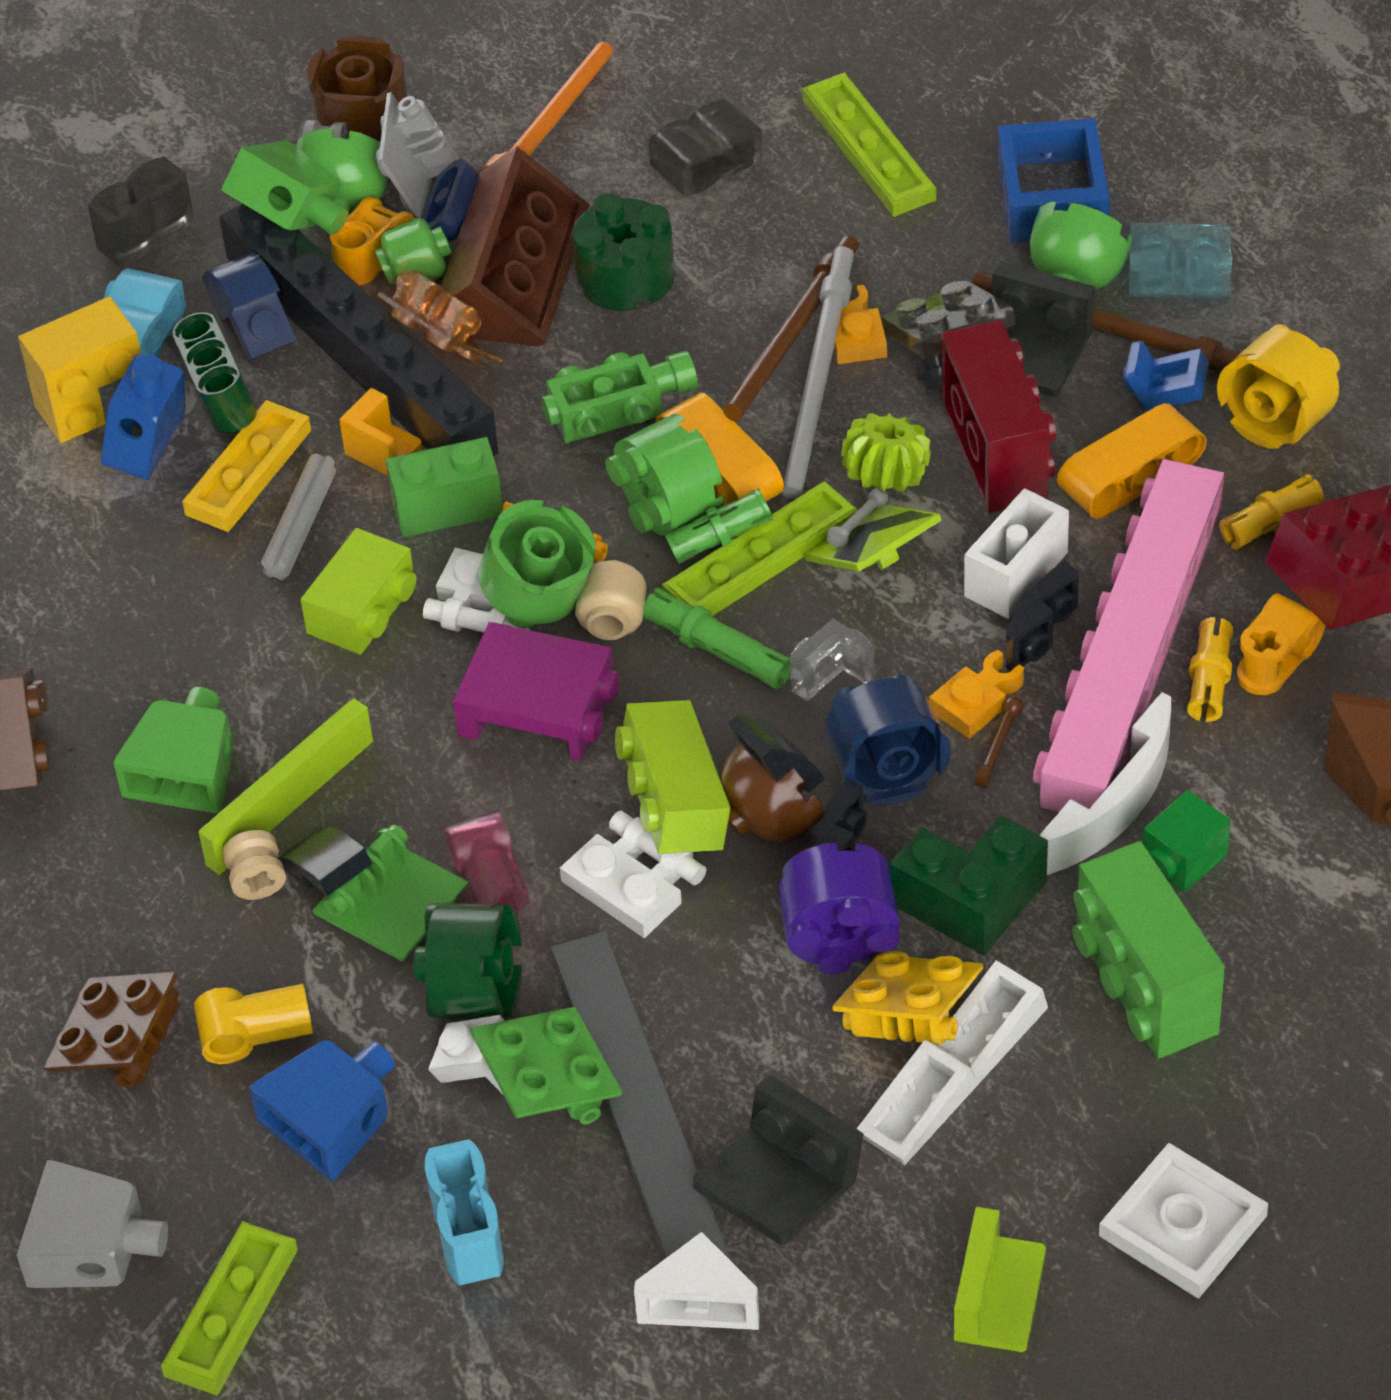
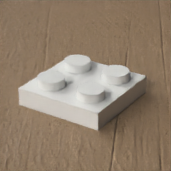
[1099,1143,1268,1299]

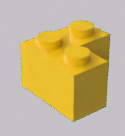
[18,296,141,444]

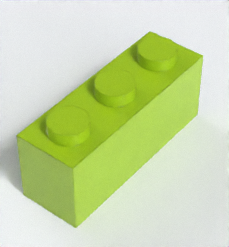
[615,700,730,854]

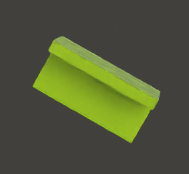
[954,1207,1046,1352]

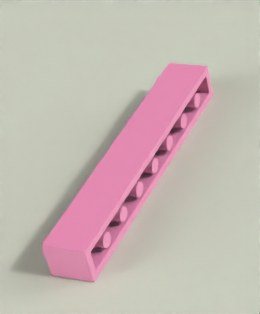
[1033,459,1224,812]

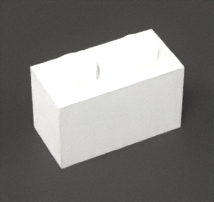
[964,488,1069,619]

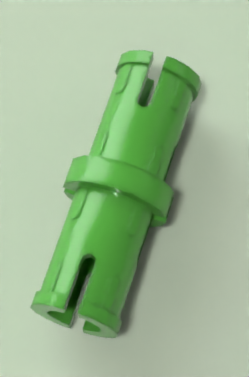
[664,488,773,564]

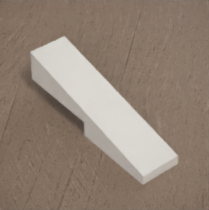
[857,960,1048,1166]

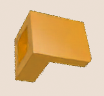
[339,388,422,476]

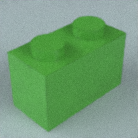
[386,437,503,538]

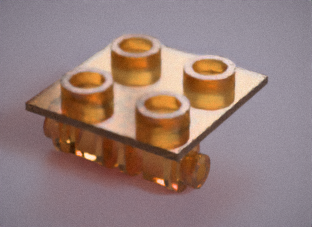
[377,270,502,363]

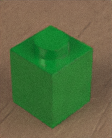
[1142,790,1231,893]

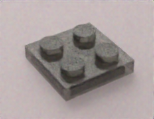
[880,281,1016,360]

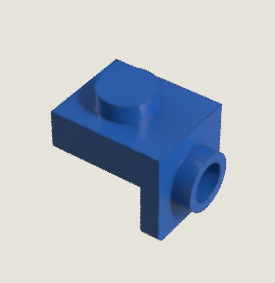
[1123,340,1209,412]

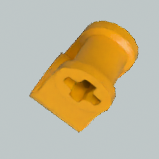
[329,196,415,286]
[1236,593,1326,695]

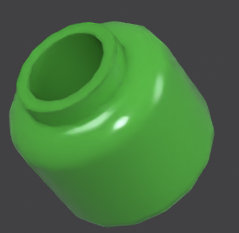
[375,218,452,291]

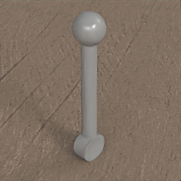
[827,488,889,547]

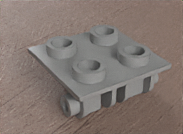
[376,92,459,218]

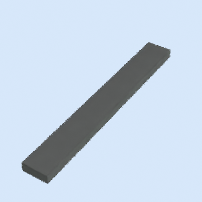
[551,931,733,1328]

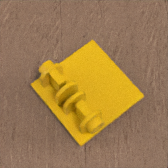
[832,951,984,1045]

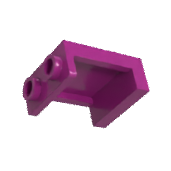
[453,622,620,761]

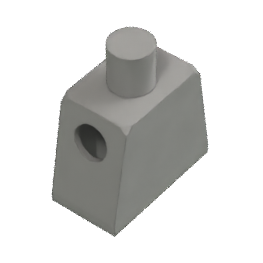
[17,1160,168,1288]

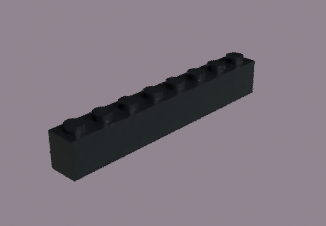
[219,203,498,456]

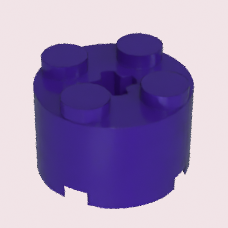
[777,843,900,974]

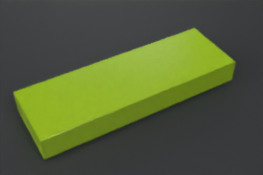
[161,1221,298,1396]

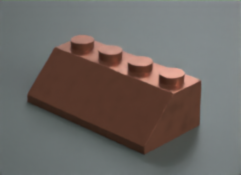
[433,146,589,347]

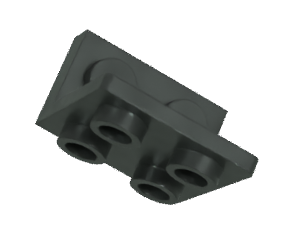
[985,260,1095,397]
[692,1074,864,1245]

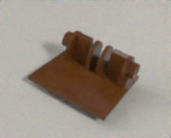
[44,972,180,1089]

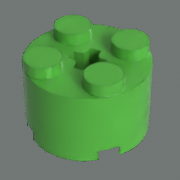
[605,414,723,536]
[477,500,595,629]

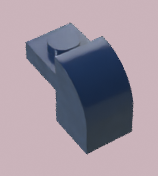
[201,252,297,362]

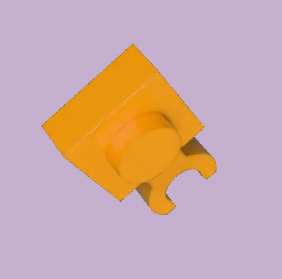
[834,285,887,364]
[929,650,1024,739]

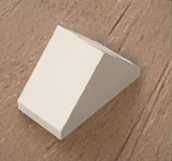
[634,1232,760,1330]

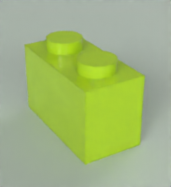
[301,528,417,655]

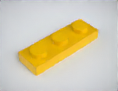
[182,400,311,532]

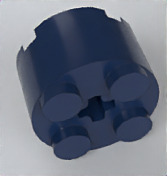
[825,675,951,805]

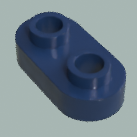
[421,159,479,241]

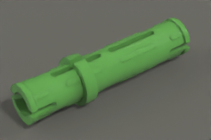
[643,588,794,690]

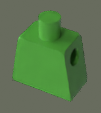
[221,140,348,235]
[113,687,233,814]

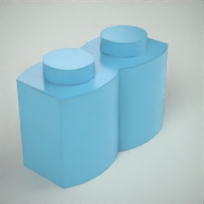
[104,268,186,357]
[425,1139,504,1286]

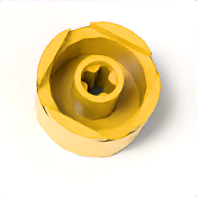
[1217,324,1340,449]

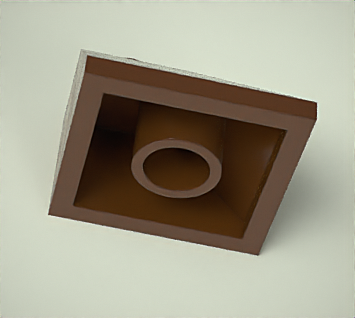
[1324,692,1391,824]

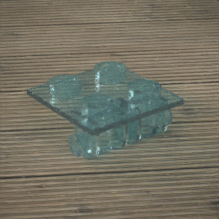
[1129,223,1232,299]

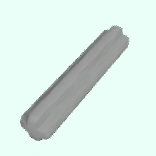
[261,453,336,580]

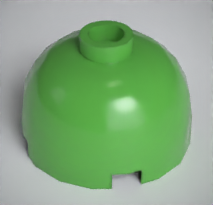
[297,129,389,215]
[1029,202,1133,290]

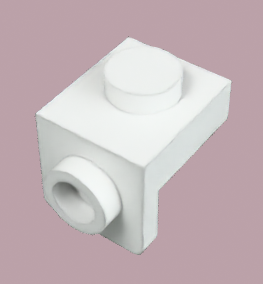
[428,1015,505,1094]

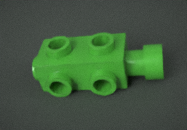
[541,350,698,444]

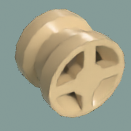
[222,830,286,900]

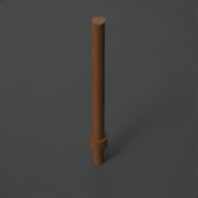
[723,236,859,421]
[971,271,1240,371]

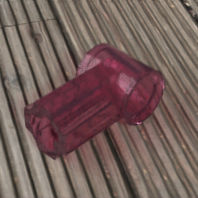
[444,810,530,915]

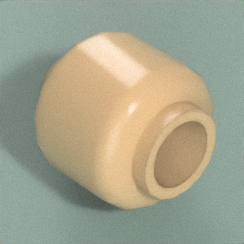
[575,560,647,640]

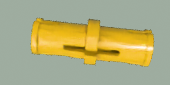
[1219,474,1324,550]
[1187,617,1233,722]

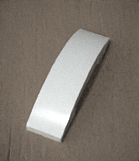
[1039,692,1171,875]

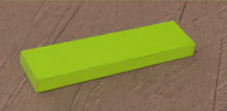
[802,72,936,217]
[662,481,858,616]
[198,698,373,875]

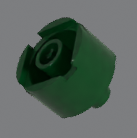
[572,193,675,311]
[413,903,522,1018]

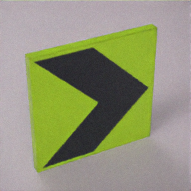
[803,504,942,572]

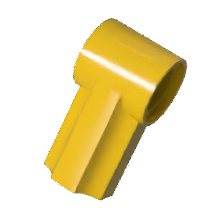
[194,984,313,1064]

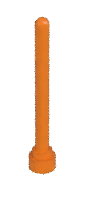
[480,42,613,172]

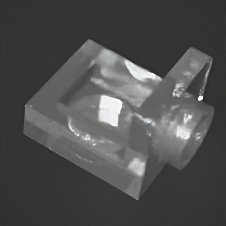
[790,618,874,701]

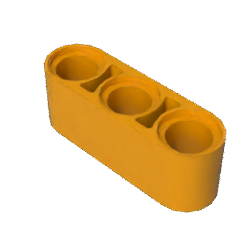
[655,392,784,506]
[1056,403,1207,519]

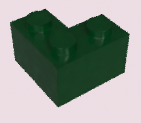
[890,815,1048,956]

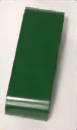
[173,312,257,433]

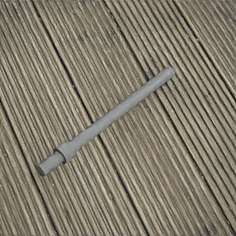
[782,247,854,499]

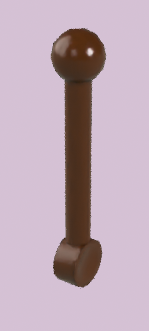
[975,697,1023,788]

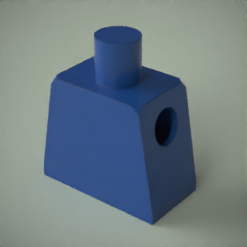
[101,354,186,481]
[249,1041,395,1182]

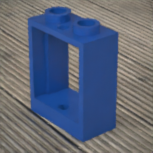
[997,118,1110,243]

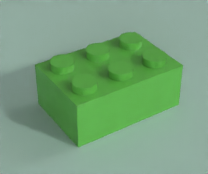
[1072,841,1225,1059]

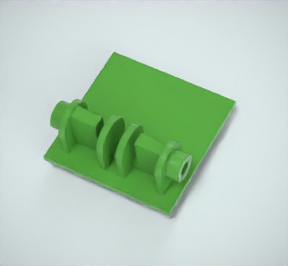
[312,825,469,962]
[470,1007,622,1124]

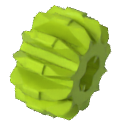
[841,413,931,492]

